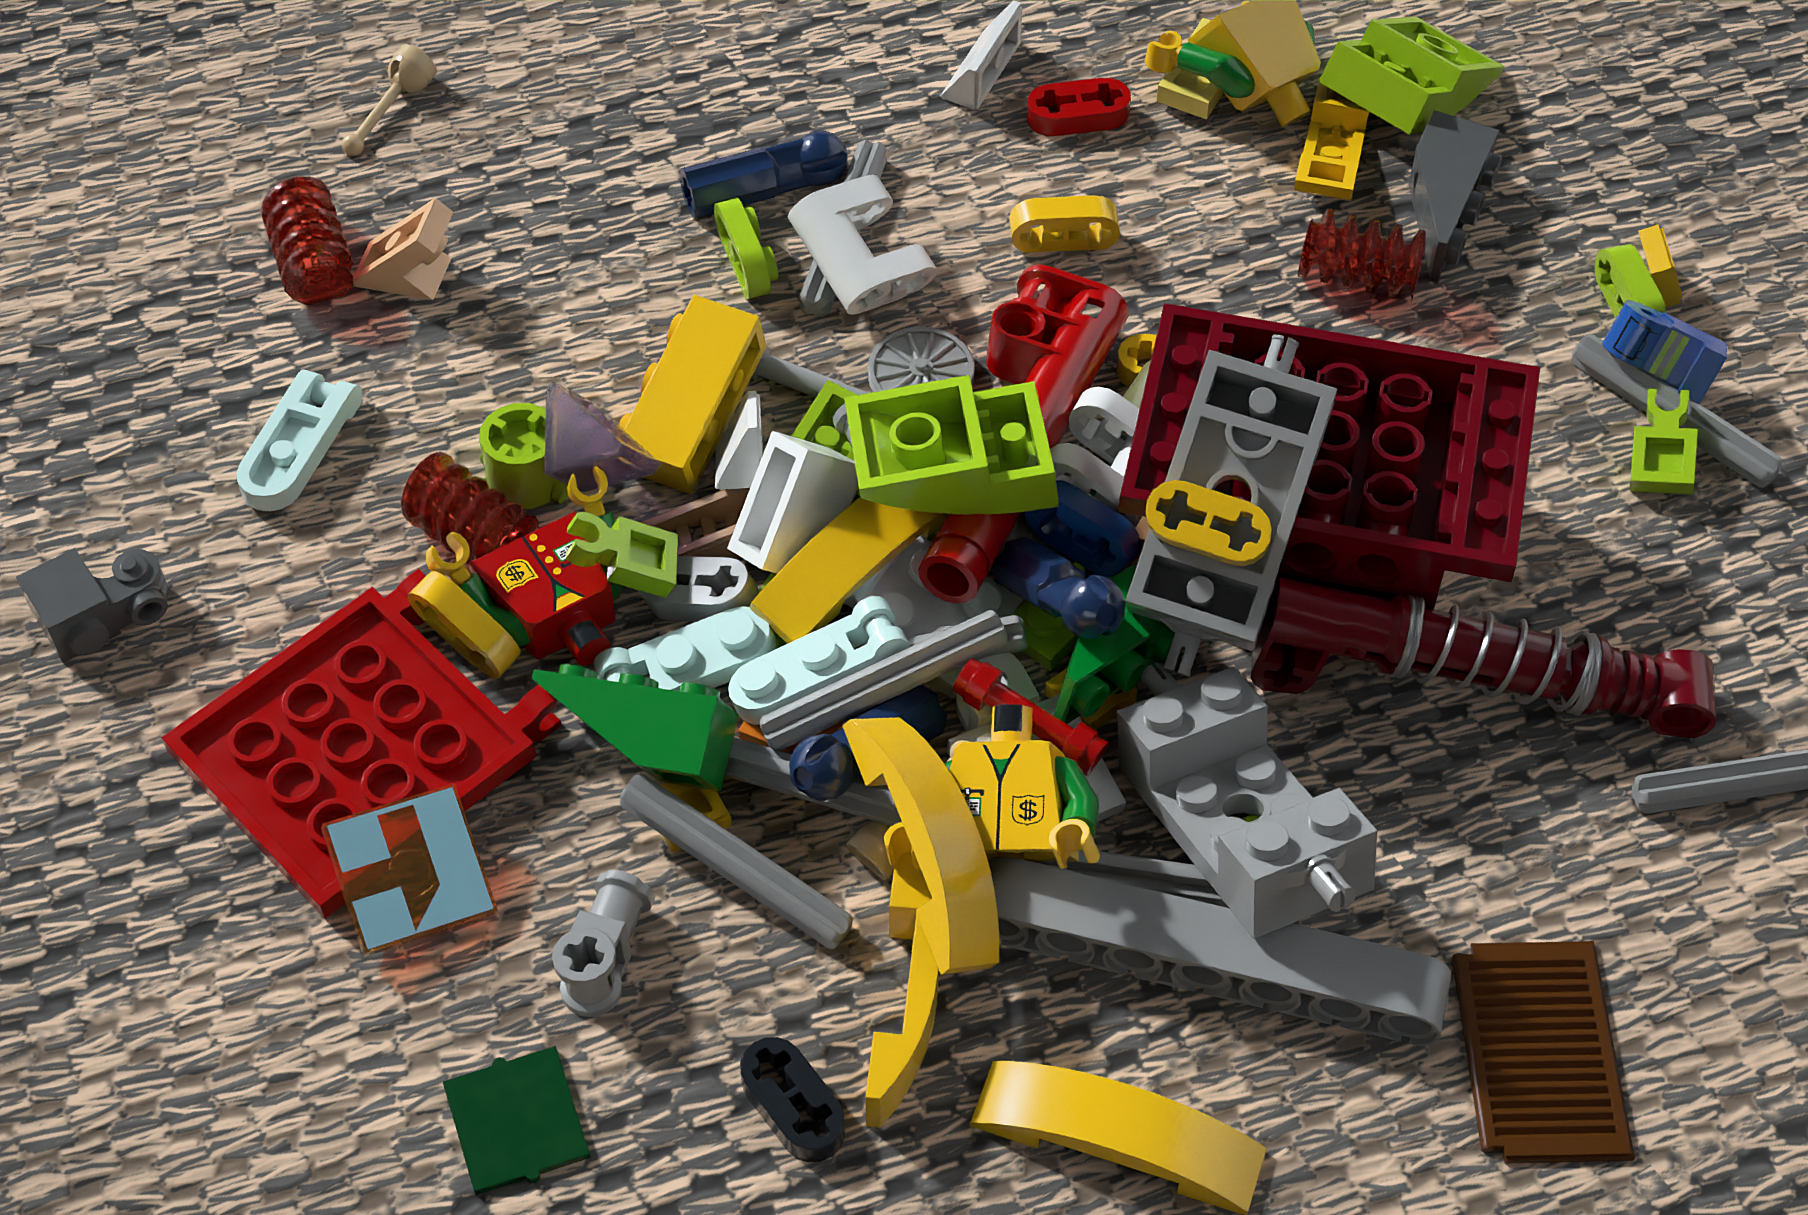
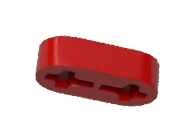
[1027,78,1131,136]

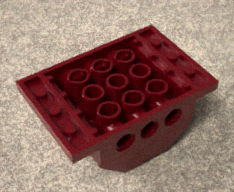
[1118,303,1540,609]

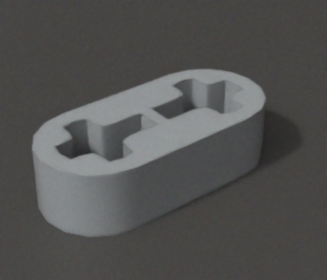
[639,556,759,622]

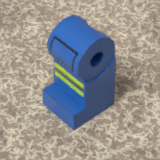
[1602,300,1727,404]

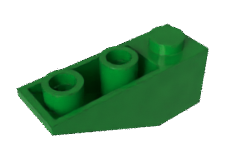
[1053,565,1175,724]
[532,664,739,791]

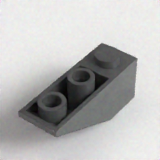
[1408,110,1503,281]

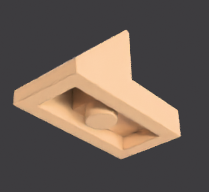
[351,198,453,300]

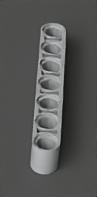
[988,856,1451,1046]

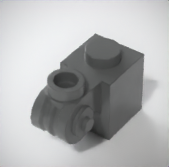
[16,548,169,663]

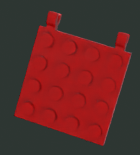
[161,569,562,919]

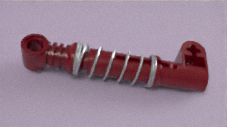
[1250,577,1717,738]

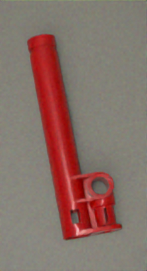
[918,264,1129,604]

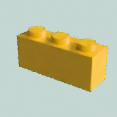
[615,294,767,494]

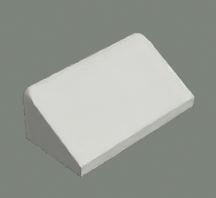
[940,0,1022,109]
[715,390,763,490]

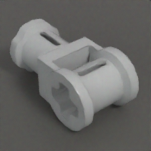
[552,870,655,1017]

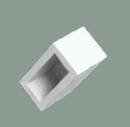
[727,431,858,573]

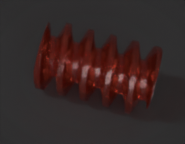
[260,176,354,305]
[1298,208,1427,301]
[401,451,539,565]

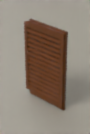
[1452,941,1635,1163]

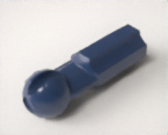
[679,131,848,219]
[993,536,1126,640]
[789,684,947,802]

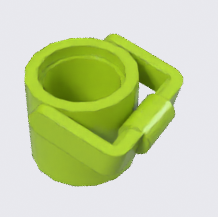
[479,403,595,509]

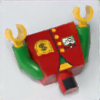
[426,467,623,665]

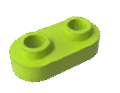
[714,198,778,300]

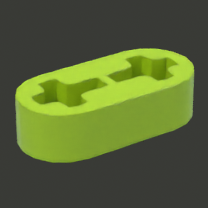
[1595,244,1666,318]

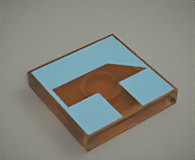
[321,783,498,958]

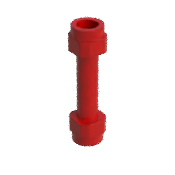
[952,657,1109,776]

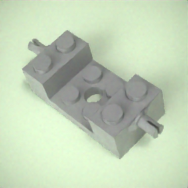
[1126,335,1337,678]
[1117,662,1377,939]

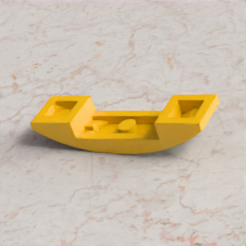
[1293,77,1369,201]
[750,497,948,644]
[842,717,1000,975]
[865,851,939,1128]
[970,1061,1267,1215]

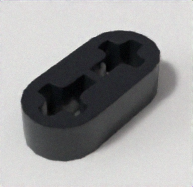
[740,1037,845,1162]

